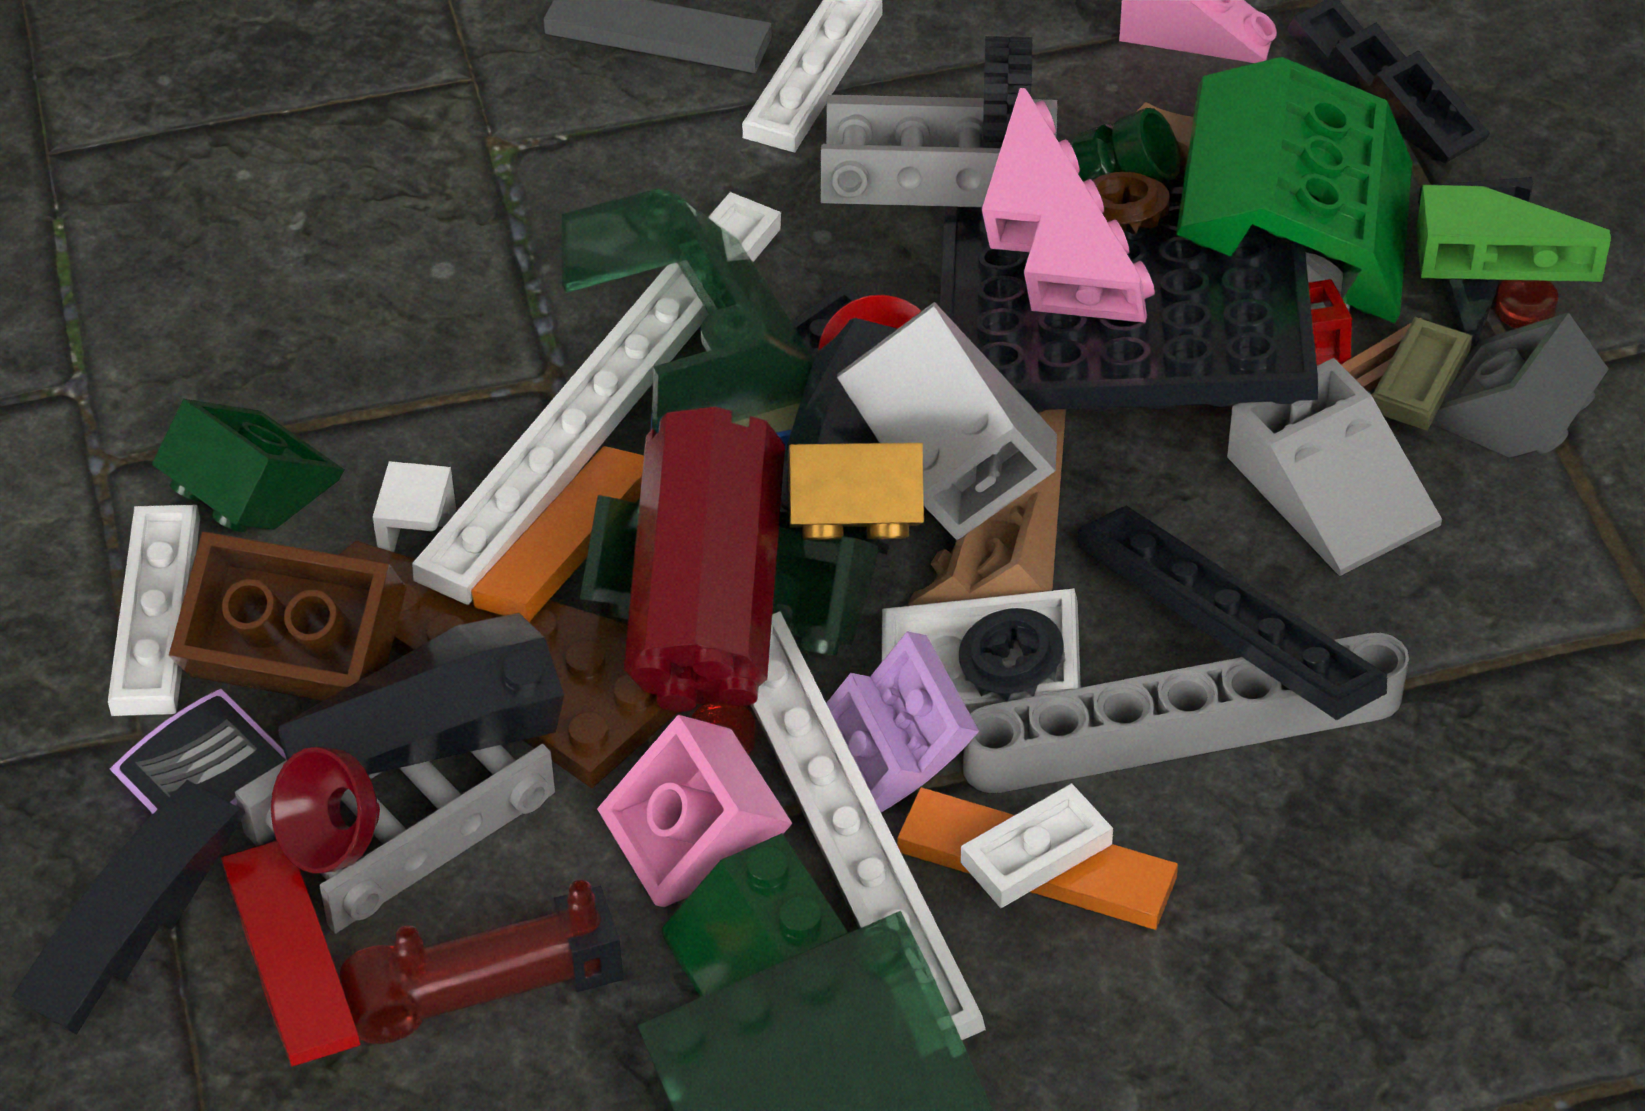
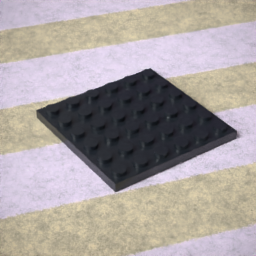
[940,187,1318,413]

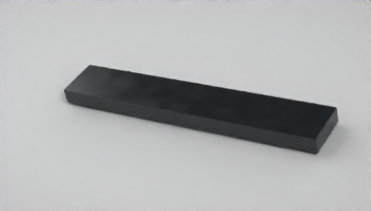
[1078,505,1387,720]

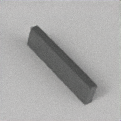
[544,0,772,73]

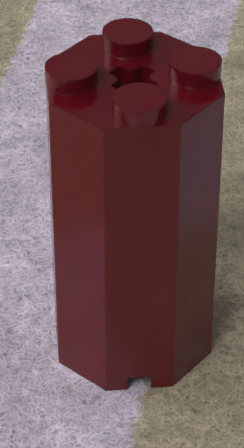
[624,406,785,712]

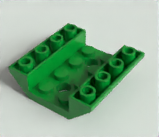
[1176,57,1413,323]

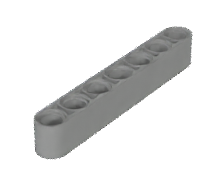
[963,633,1409,793]

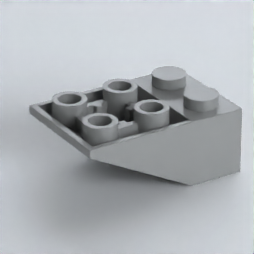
[837,302,1057,540]
[1227,358,1442,576]

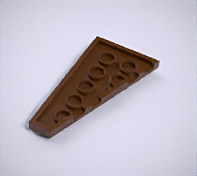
[339,541,678,788]

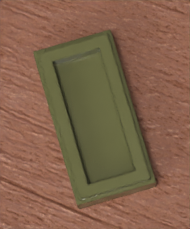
[1372,317,1472,431]

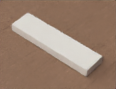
[742,0,882,153]
[108,505,200,716]

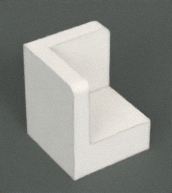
[373,461,456,552]

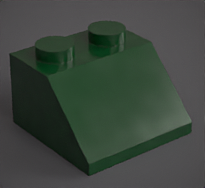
[152,398,345,532]
[662,833,849,1037]

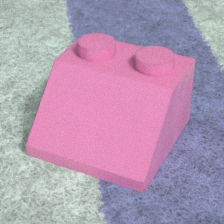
[597,715,793,907]

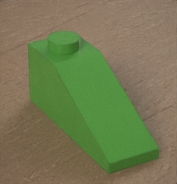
[1416,185,1611,282]

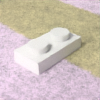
[961,783,1113,908]

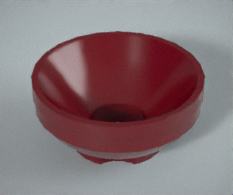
[271,747,380,874]

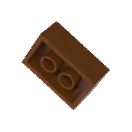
[169,531,407,701]

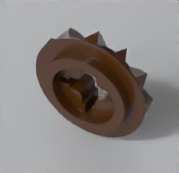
[1092,172,1170,235]

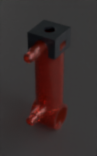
[339,879,624,1044]

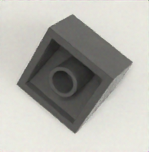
[1432,313,1609,458]

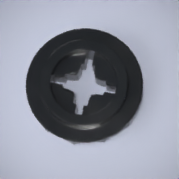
[959,608,1066,702]

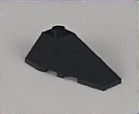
[278,613,564,775]

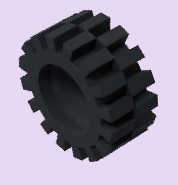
[983,36,1033,142]

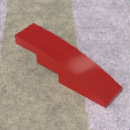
[221,841,361,1067]

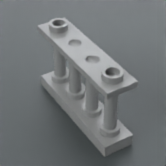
[821,95,1058,207]
[235,744,555,934]

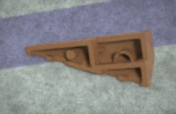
[908,409,1066,606]

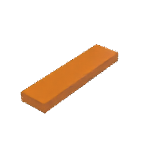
[471,446,644,622]
[897,787,1178,930]

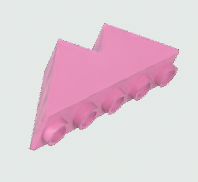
[1119,0,1277,63]
[982,88,1155,323]

